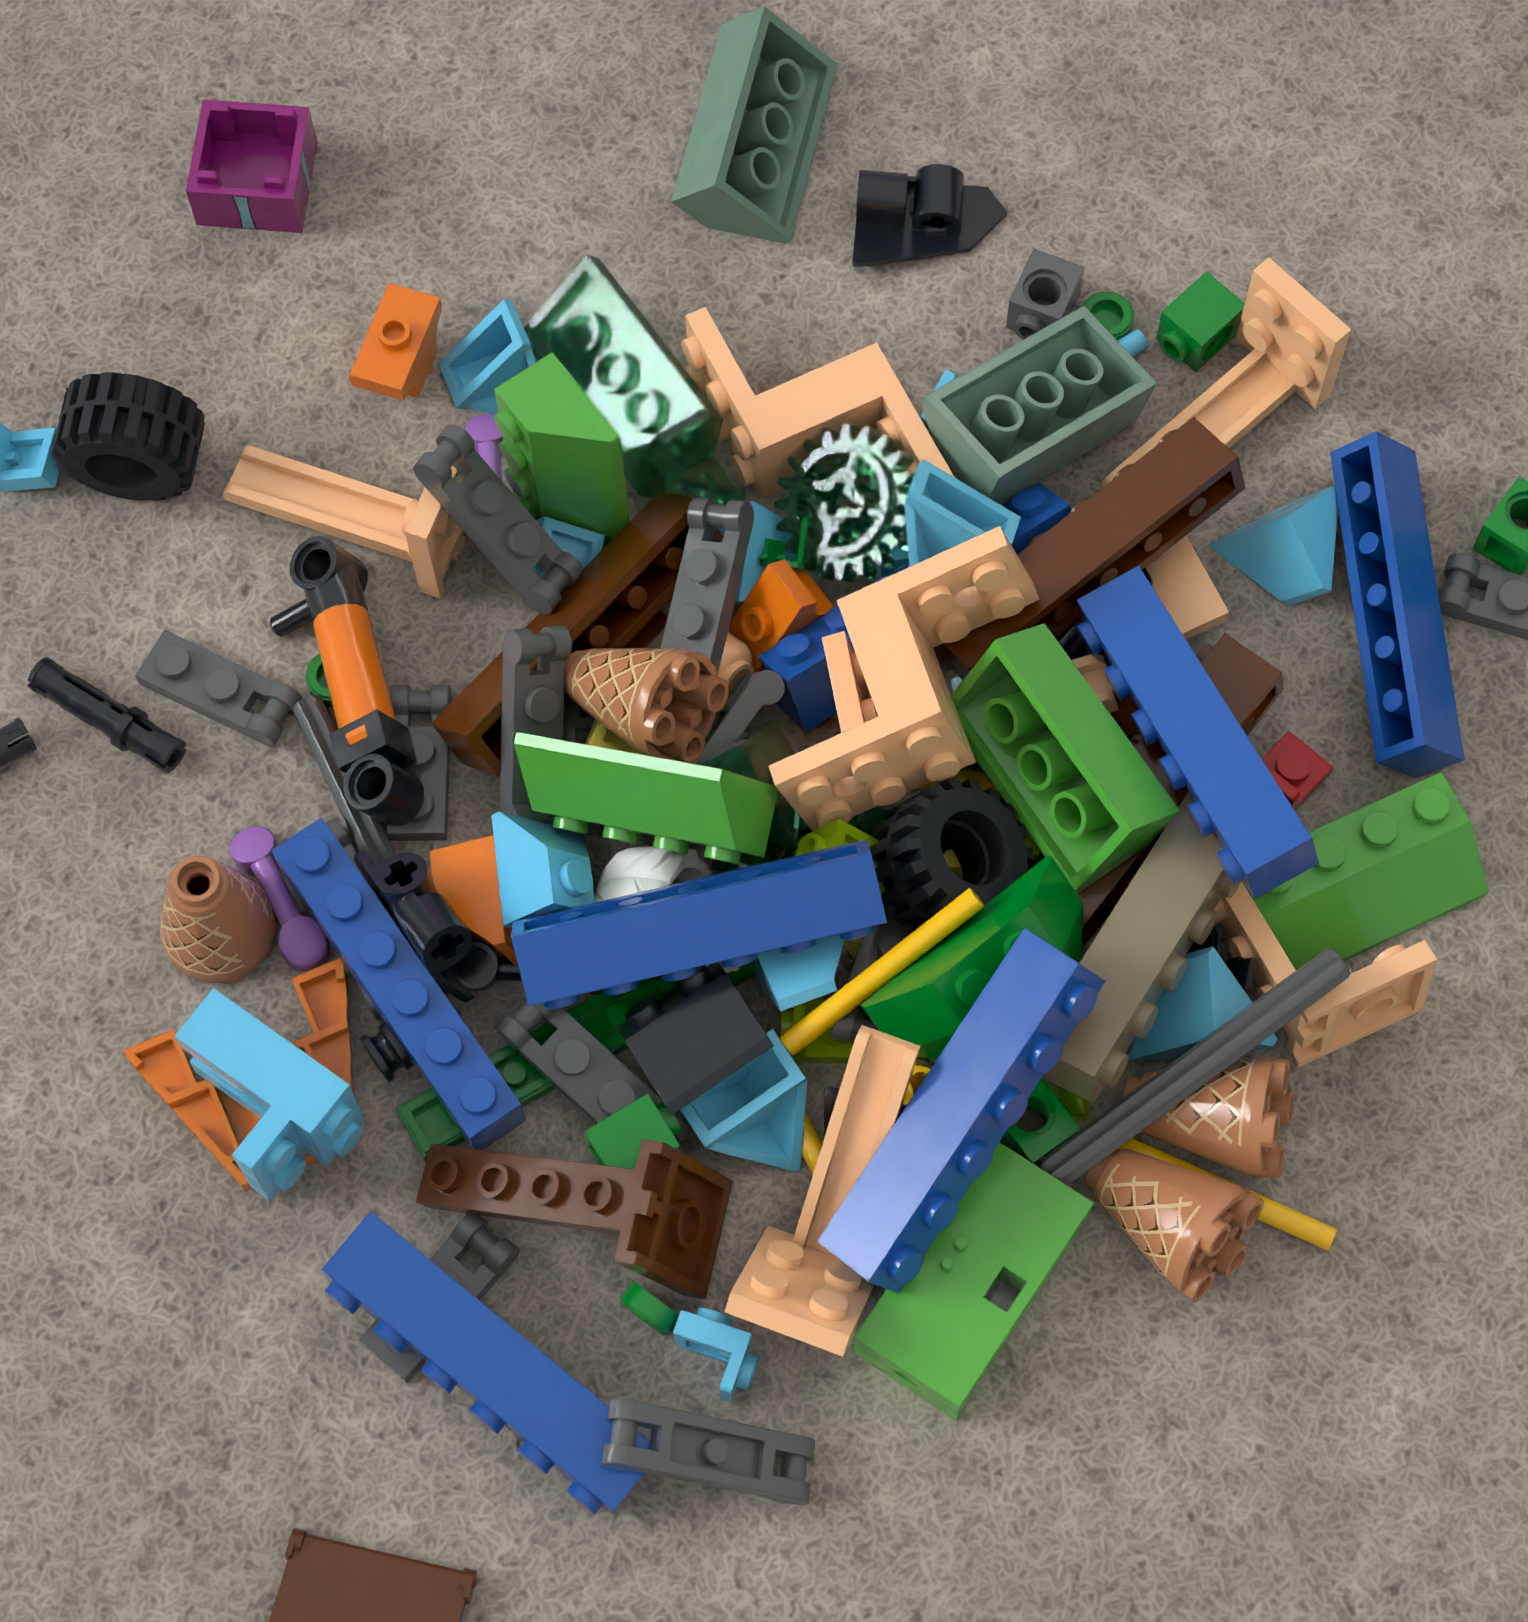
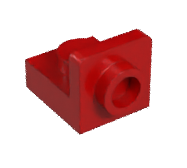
[1262,730,1333,811]

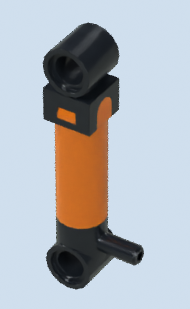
[270,536,424,827]

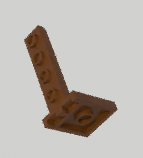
[416,1139,733,1299]

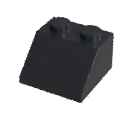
[618,962,774,1114]

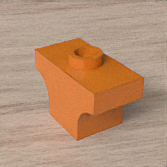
[349,283,443,401]
[728,559,834,672]

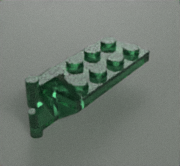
[524,254,746,505]

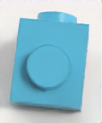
[0,422,60,492]
[673,1308,760,1404]

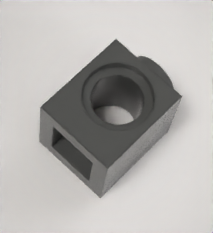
[1006,248,1084,340]

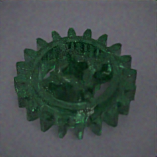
[773,423,914,584]

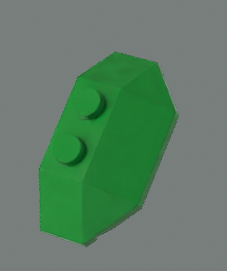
[861,855,1084,1060]

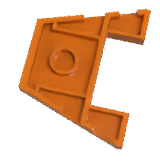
[124,958,358,1192]

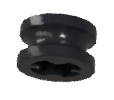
[359,1022,414,1083]

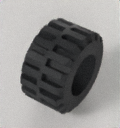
[52,372,205,501]
[870,778,1034,931]

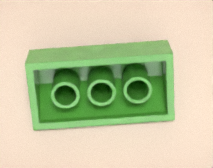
[494,352,630,544]
[951,623,1180,893]
[514,732,778,865]
[1242,772,1489,970]

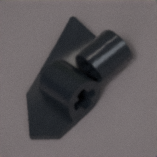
[852,164,1008,267]
[353,850,474,1003]

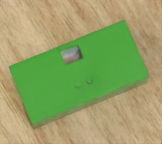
[853,1142,1094,1421]

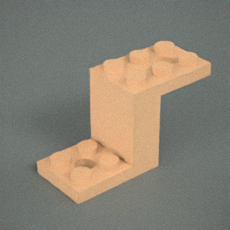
[681,307,954,509]
[769,526,1040,831]

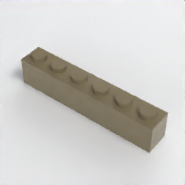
[1043,792,1241,1104]

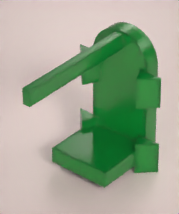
[756,517,809,570]

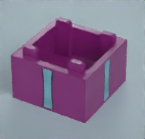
[186,99,318,233]

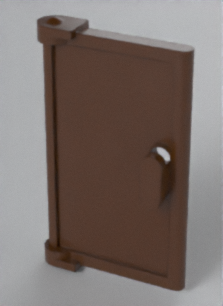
[269,1528,477,1622]

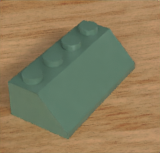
[671,6,837,243]
[922,306,1157,504]

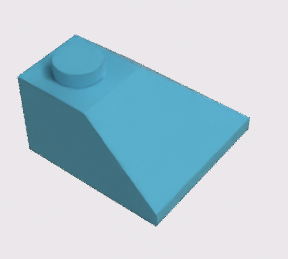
[491,811,595,928]

